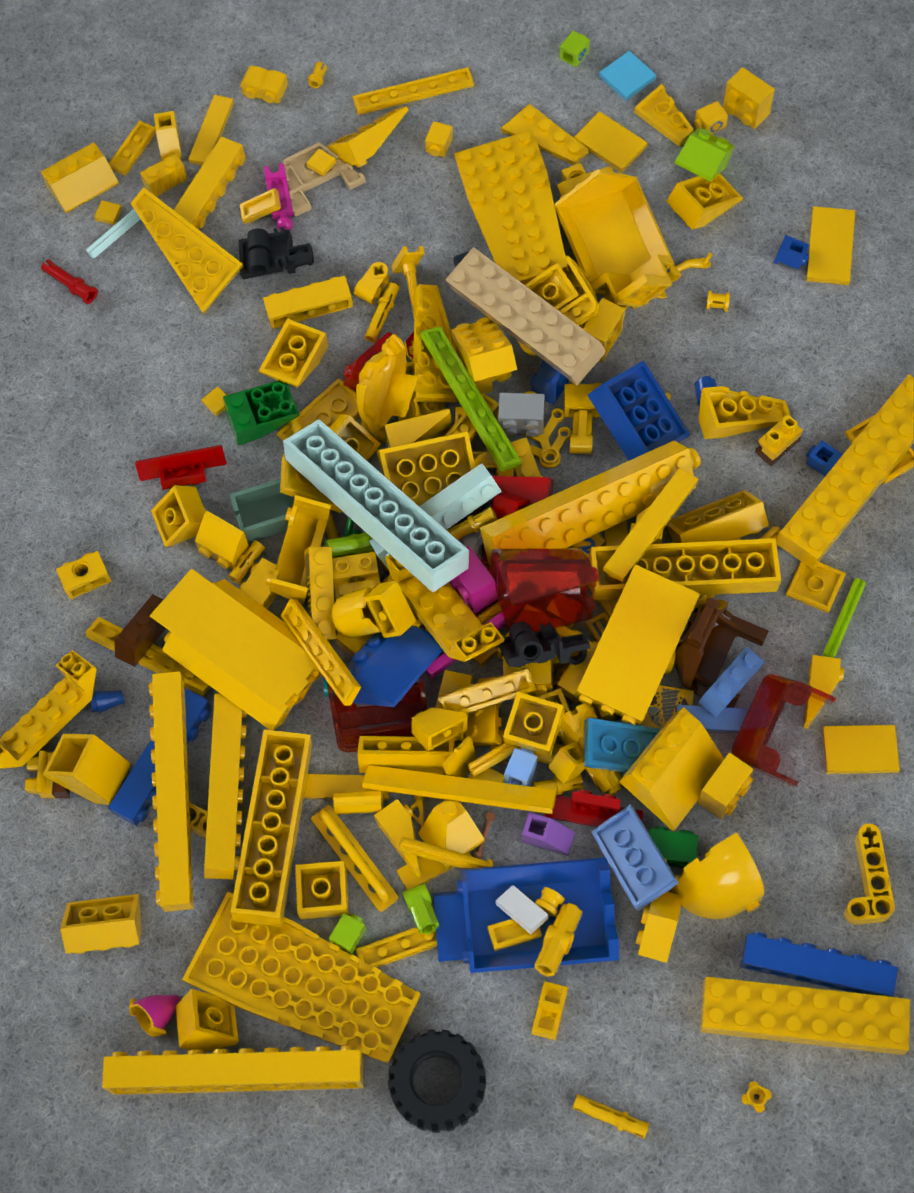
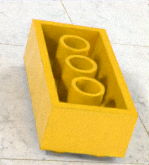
[451,317,517,382]

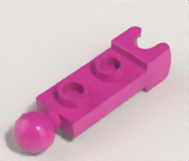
[264,163,294,231]

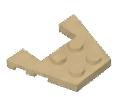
[283,142,366,217]

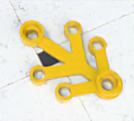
[522,391,571,469]

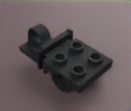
[239,227,314,280]
[498,621,590,668]

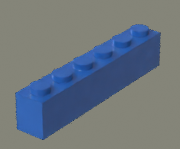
[108,688,211,827]
[740,932,898,997]

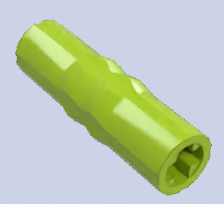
[325,532,374,558]

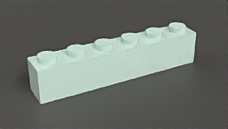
[369,463,502,570]

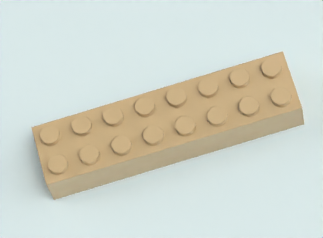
[445,247,606,385]

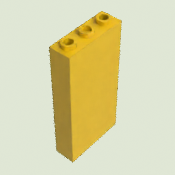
[575,564,700,726]

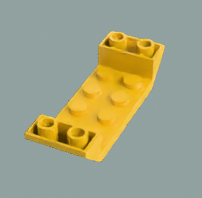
[386,554,505,662]
[0,650,97,769]

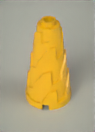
[557,703,622,795]

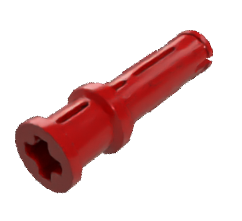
[41,259,98,304]

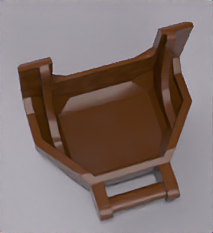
[674,598,769,708]

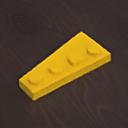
[501,104,589,165]

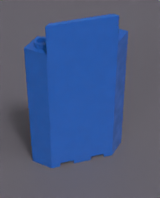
[433,857,619,973]

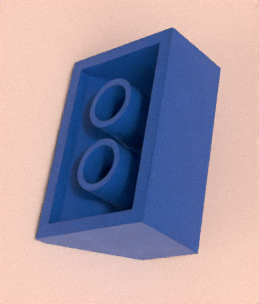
[530,360,570,405]

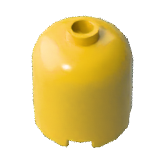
[332,586,381,638]

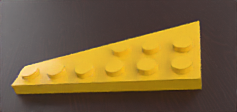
[131,187,243,314]
[412,284,460,403]

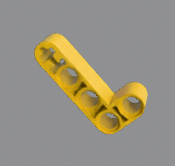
[844,823,895,925]

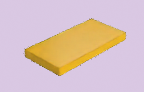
[806,206,855,285]
[276,378,360,441]

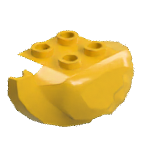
[356,333,418,443]

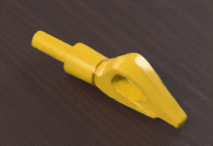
[410,795,425,827]

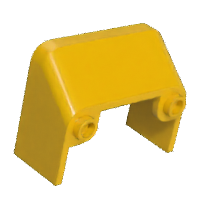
[517,256,599,355]
[266,495,331,605]

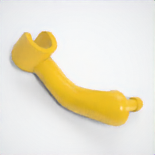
[668,252,713,283]

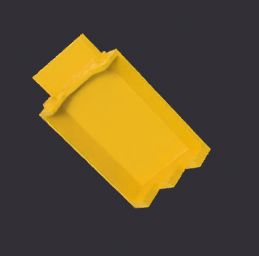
[150,568,323,730]

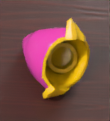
[129,995,181,1038]

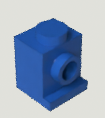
[773,235,810,270]
[806,441,843,476]

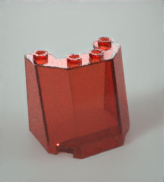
[491,548,599,632]

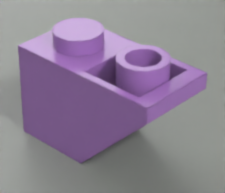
[522,812,575,856]

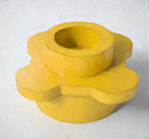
[741,1081,772,1113]

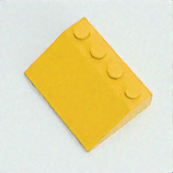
[377,431,475,506]
[619,707,724,831]

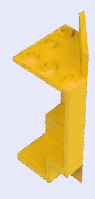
[554,166,674,309]

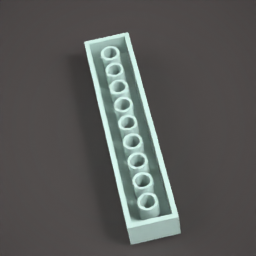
[283,419,469,592]

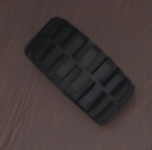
[388,1029,486,1133]

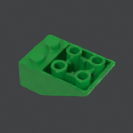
[223,380,300,446]

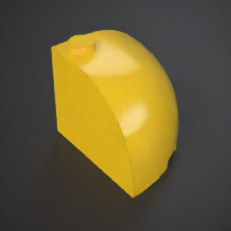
[670,832,764,919]

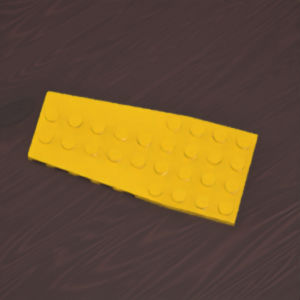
[454,130,568,285]
[182,891,421,1063]

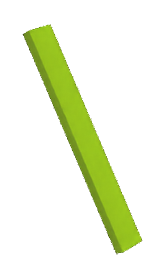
[420,326,522,471]

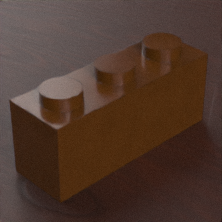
[115,594,166,667]

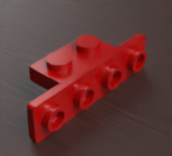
[135,445,226,490]
[545,790,643,827]

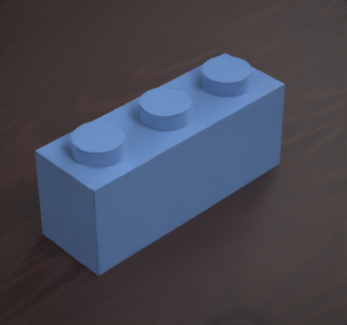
[698,647,765,718]

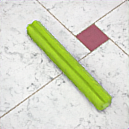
[823,578,866,658]

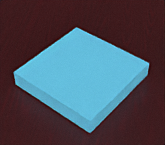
[599,51,656,101]

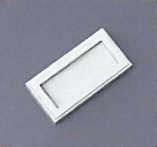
[495,885,548,934]

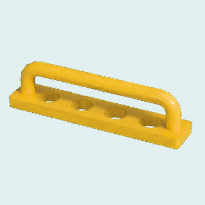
[311,805,399,912]

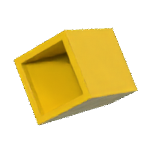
[43,734,131,805]

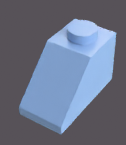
[504,748,537,786]

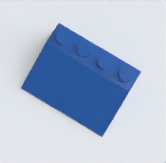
[588,360,690,461]
[346,625,443,707]

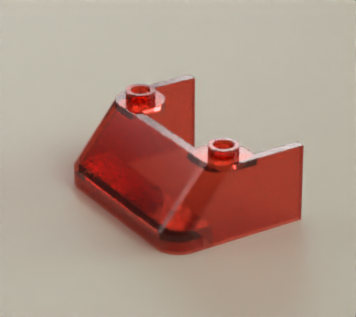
[328,674,428,753]
[731,674,836,787]

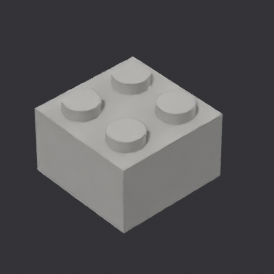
[498,393,545,437]

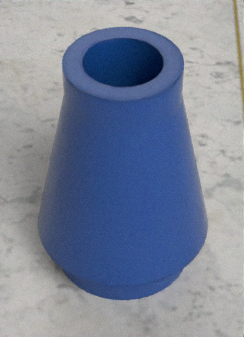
[90,690,124,713]

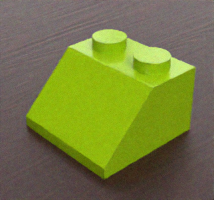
[674,128,735,182]

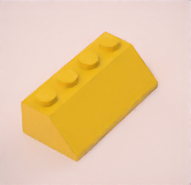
[666,490,769,543]

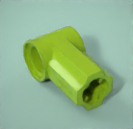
[402,883,439,935]

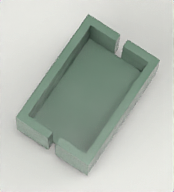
[229,478,295,543]

